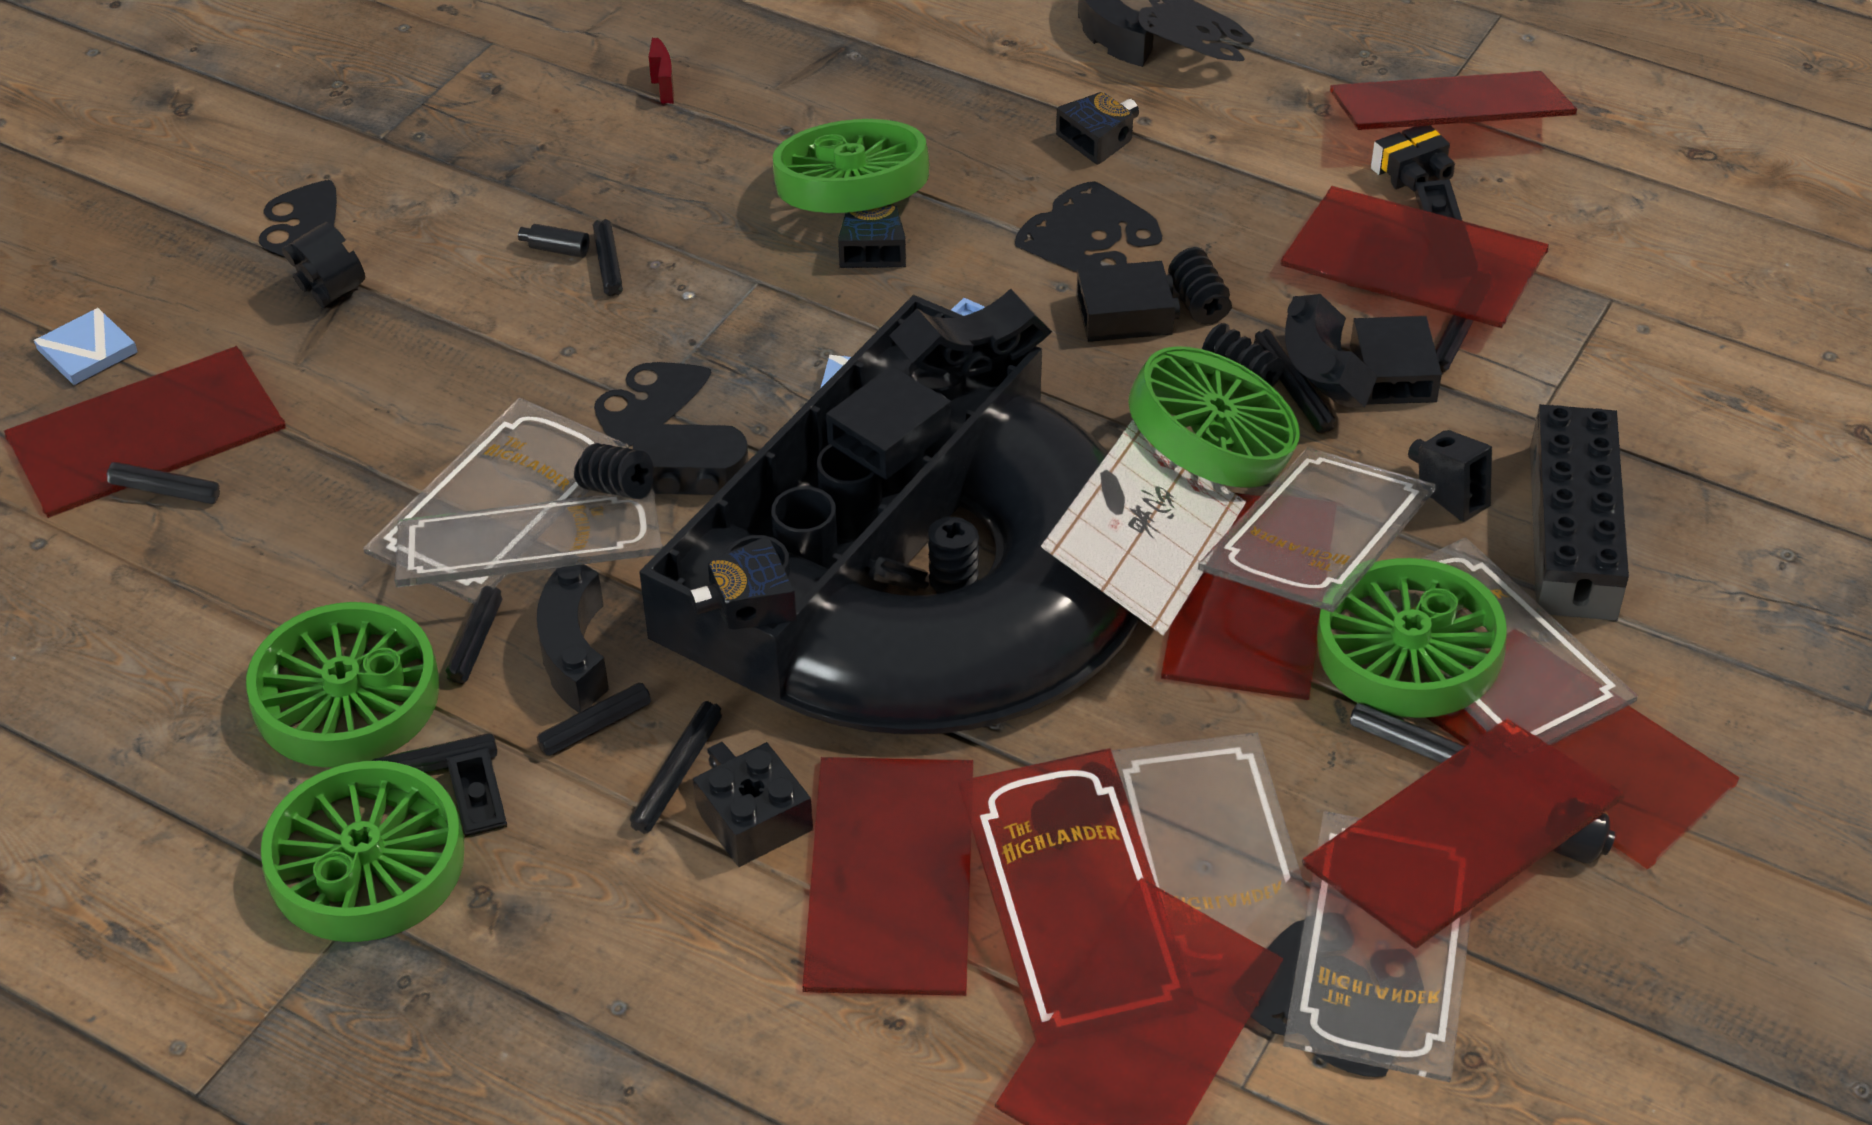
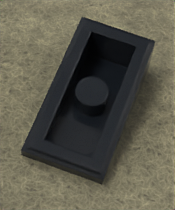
[446,748,508,837]

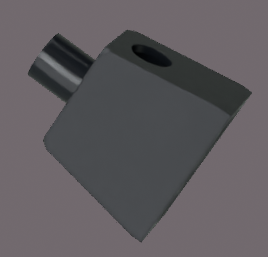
[1408,430,1492,522]

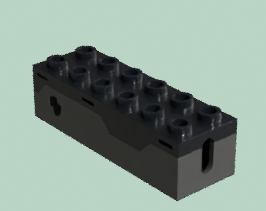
[1530,404,1629,621]

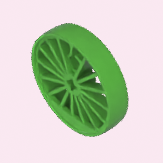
[773,119,930,213]
[1128,346,1300,488]
[1317,558,1507,718]
[246,602,439,768]
[261,761,464,942]

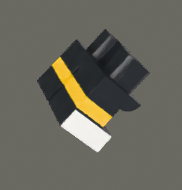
[1371,122,1455,192]

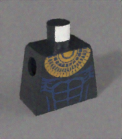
[1056,92,1139,165]
[838,204,906,268]
[690,536,796,630]

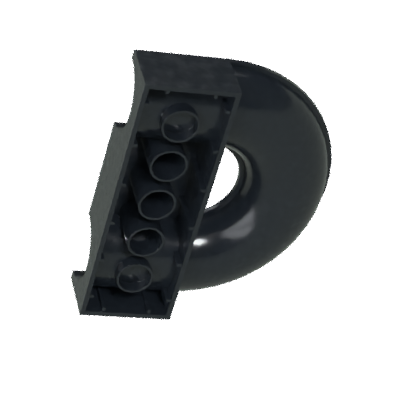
[639,295,1140,735]

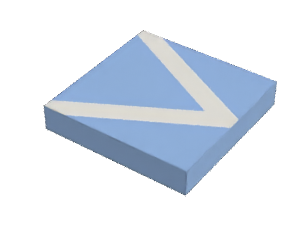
[34,308,138,385]

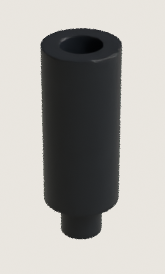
[518,223,590,258]

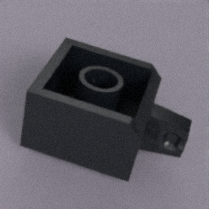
[693,742,813,867]

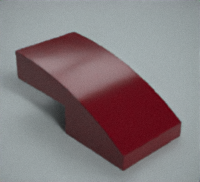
[648,38,674,104]

